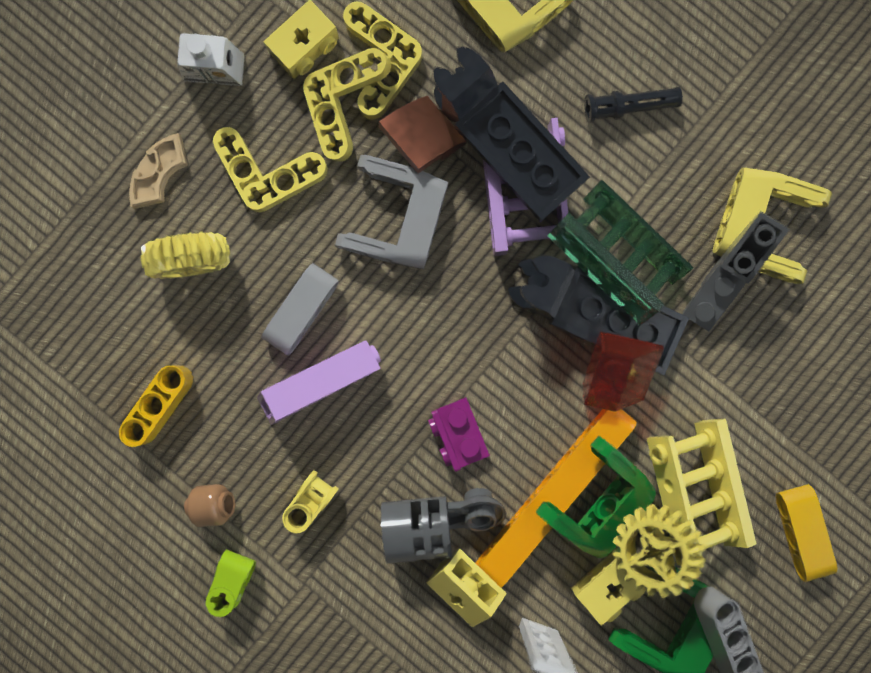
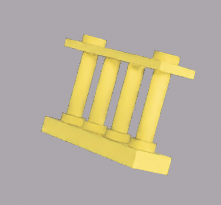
[647,419,757,568]

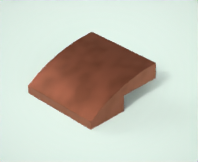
[379,95,467,174]

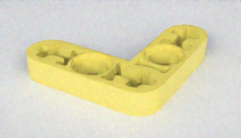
[343,2,422,120]
[303,48,391,162]
[213,127,328,212]

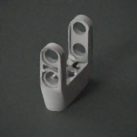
[334,155,448,269]

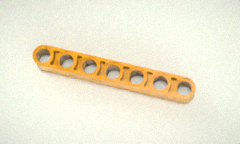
[475,401,637,588]

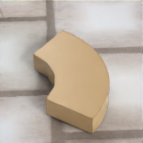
[129,133,188,209]

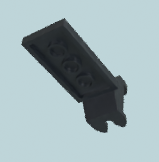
[433,47,590,222]
[508,256,689,375]

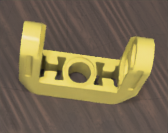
[457,0,573,53]
[713,167,832,284]

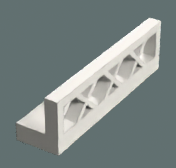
[519,618,577,673]

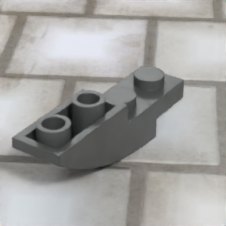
[682,211,790,332]

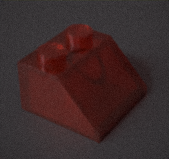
[582,331,664,412]

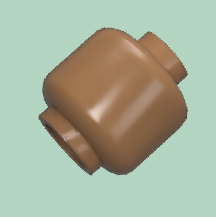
[184,484,235,527]

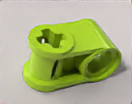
[205,549,256,617]

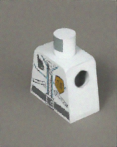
[177,33,245,86]

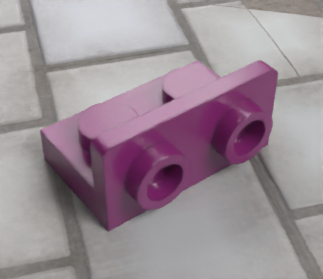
[428,397,490,472]

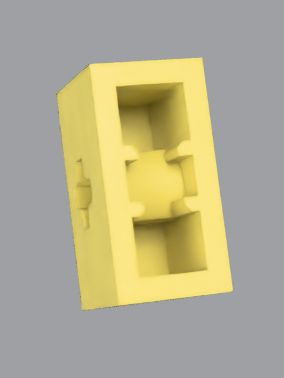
[263,0,339,79]
[571,547,646,626]
[426,549,507,627]

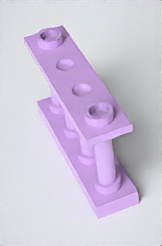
[483,118,576,256]

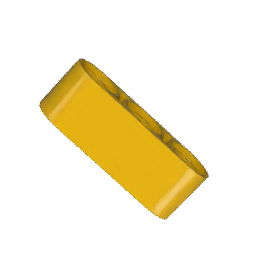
[119,366,193,447]
[775,484,837,582]

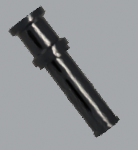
[584,87,683,123]

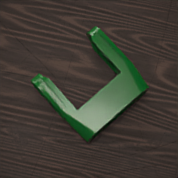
[535,435,656,558]
[608,565,713,673]

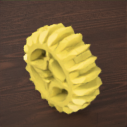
[140,232,230,279]
[612,505,705,598]

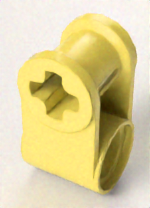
[282,470,339,533]

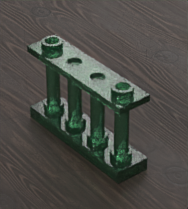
[547,180,694,325]

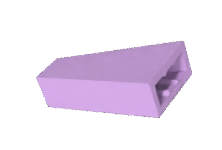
[257,340,381,425]

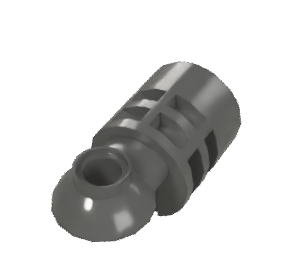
[381,488,507,564]

